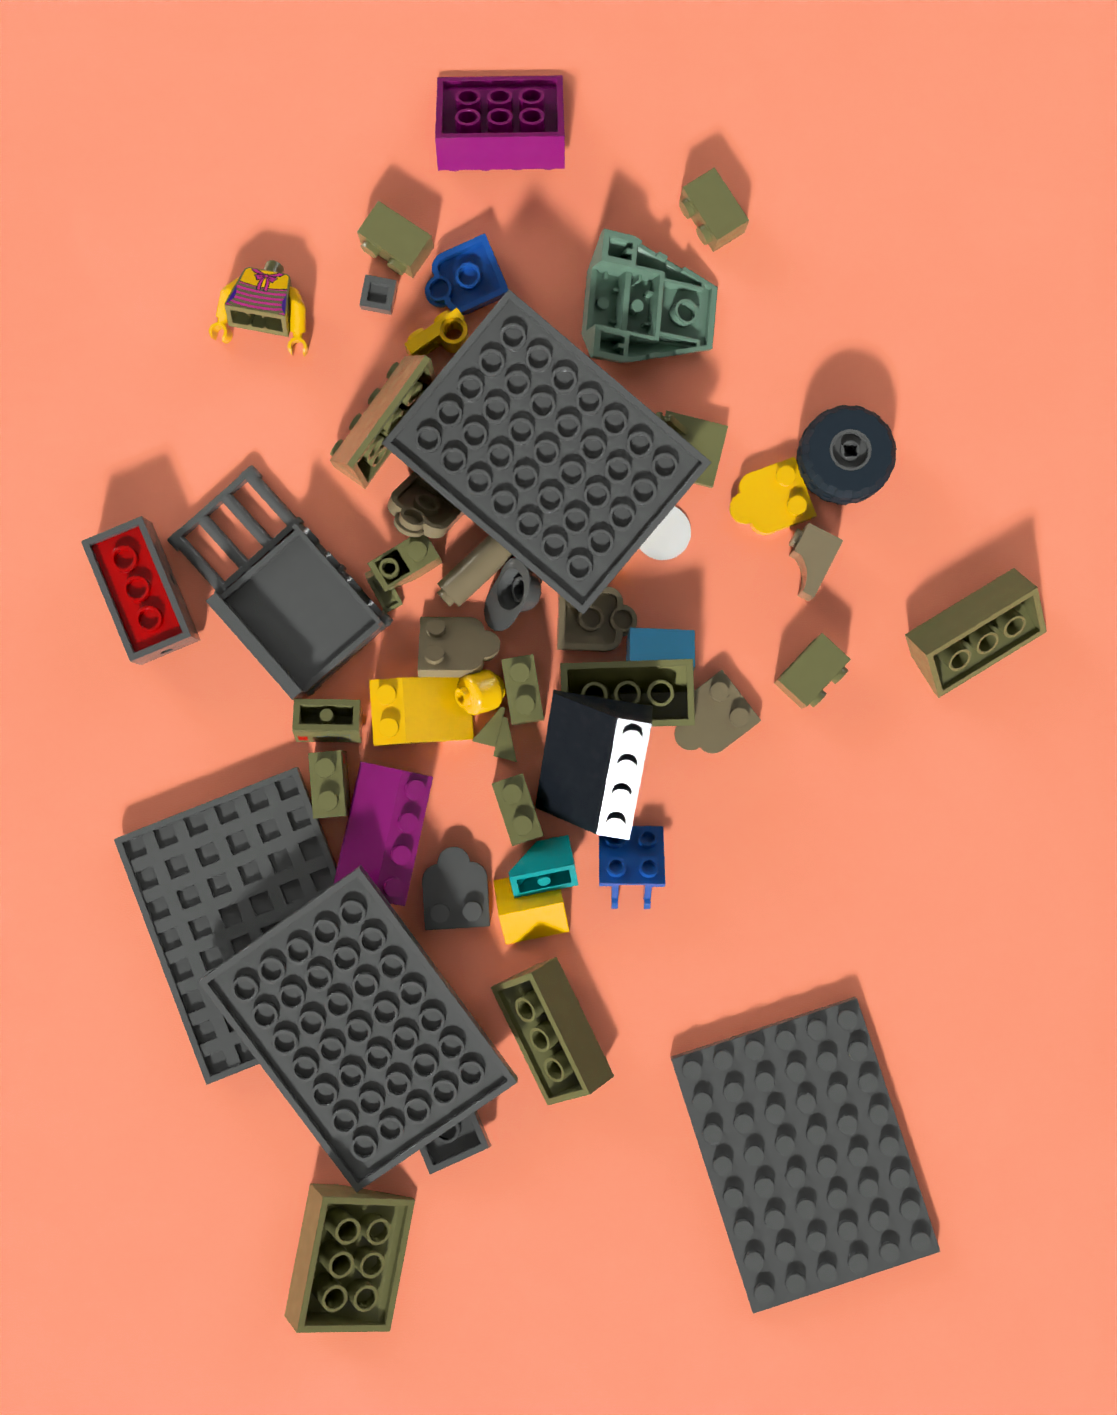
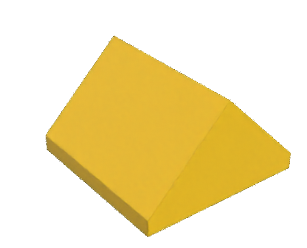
[493,877,569,944]

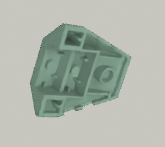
[581,228,718,364]

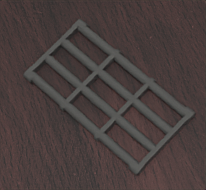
[167,465,393,697]

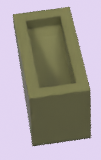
[364,570,403,613]
[472,707,506,747]
[493,717,517,762]

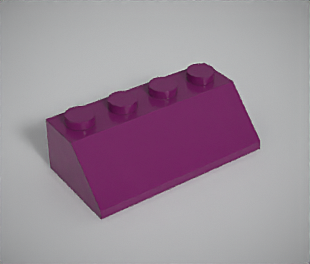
[334,761,433,906]

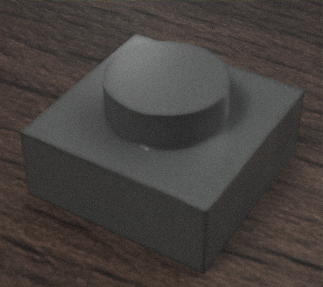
[359,274,398,315]

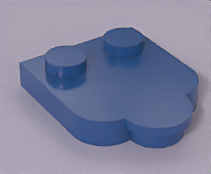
[425,233,508,315]

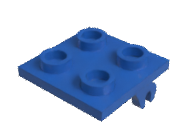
[599,826,666,909]

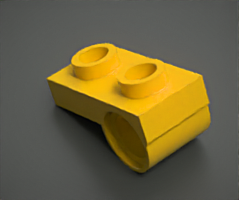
[404,308,469,356]

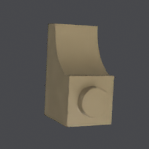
[789,523,843,602]

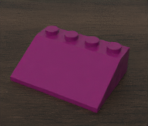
[435,75,565,171]

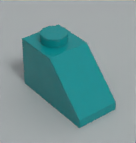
[508,835,578,898]

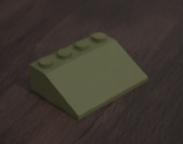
[330,355,436,489]
[284,1183,415,1333]

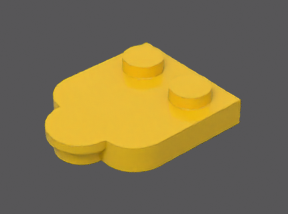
[729,456,817,535]

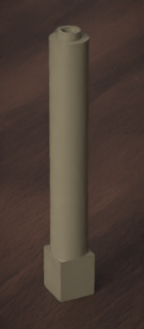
[437,535,513,607]

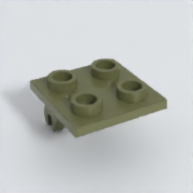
[656,410,728,488]

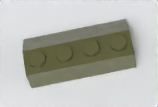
[905,568,1047,698]
[560,659,695,727]
[491,957,614,1105]

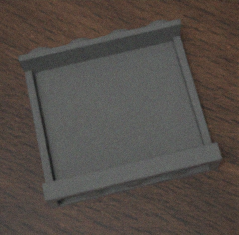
[206,524,385,700]

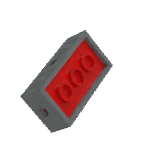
[81,516,200,665]

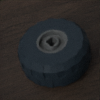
[796,405,897,505]

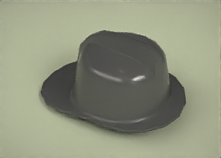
[484,558,543,631]

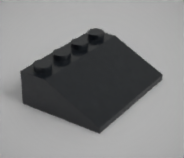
[535,690,653,840]

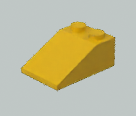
[369,677,474,747]

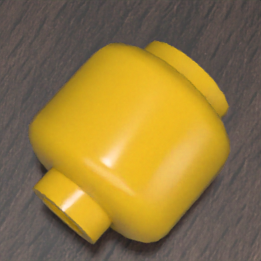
[455,669,505,715]

